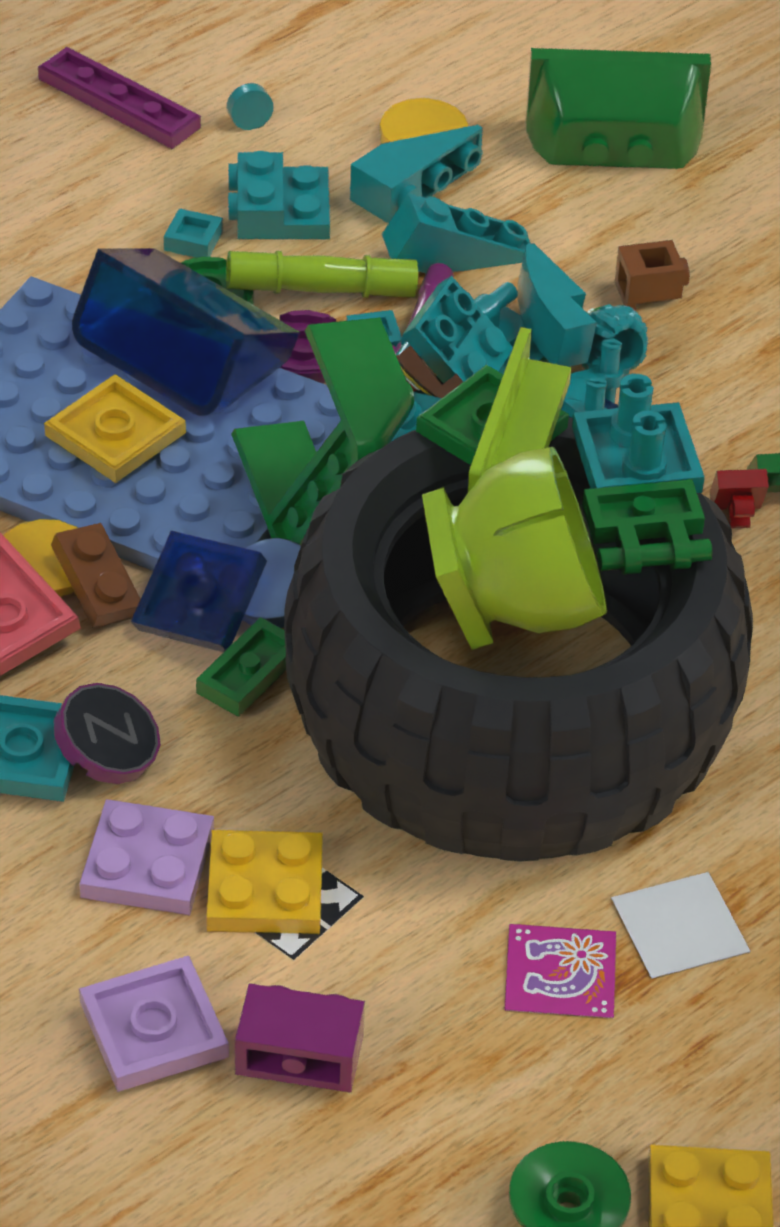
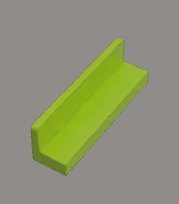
[468,327,571,493]

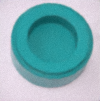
[227,83,274,130]

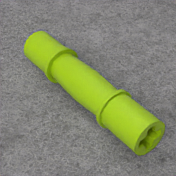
[226,251,418,298]

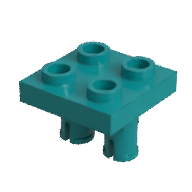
[572,374,705,493]

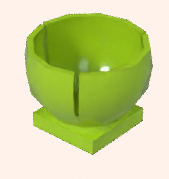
[422,447,607,650]

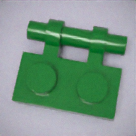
[582,479,712,575]

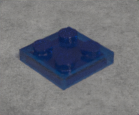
[131,531,267,652]

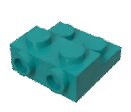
[228,151,330,239]

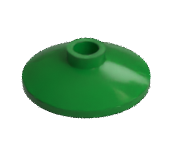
[509,1141,631,1227]

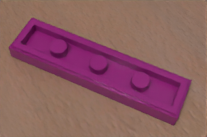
[38,47,201,149]

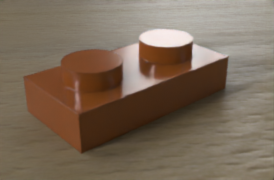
[51,523,144,628]

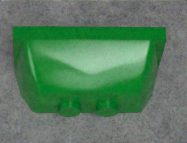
[526,48,711,169]

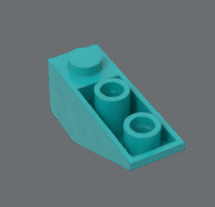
[350,125,483,224]
[382,193,531,273]

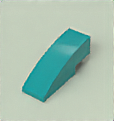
[517,243,597,367]

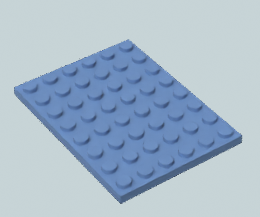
[0,276,341,599]

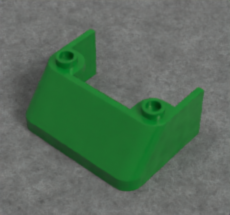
[231,317,414,546]

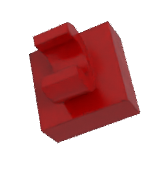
[710,469,769,528]

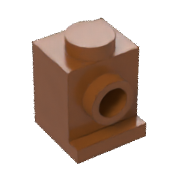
[615,240,690,311]

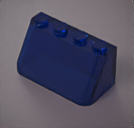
[72,248,300,416]

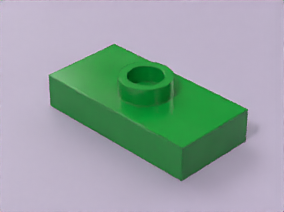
[196,617,286,717]

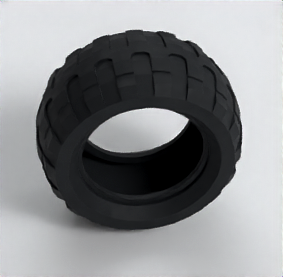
[284,418,753,861]

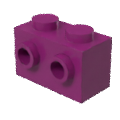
[235,983,365,1093]

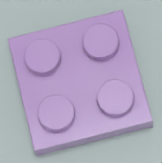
[80,799,214,915]
[79,956,229,1092]

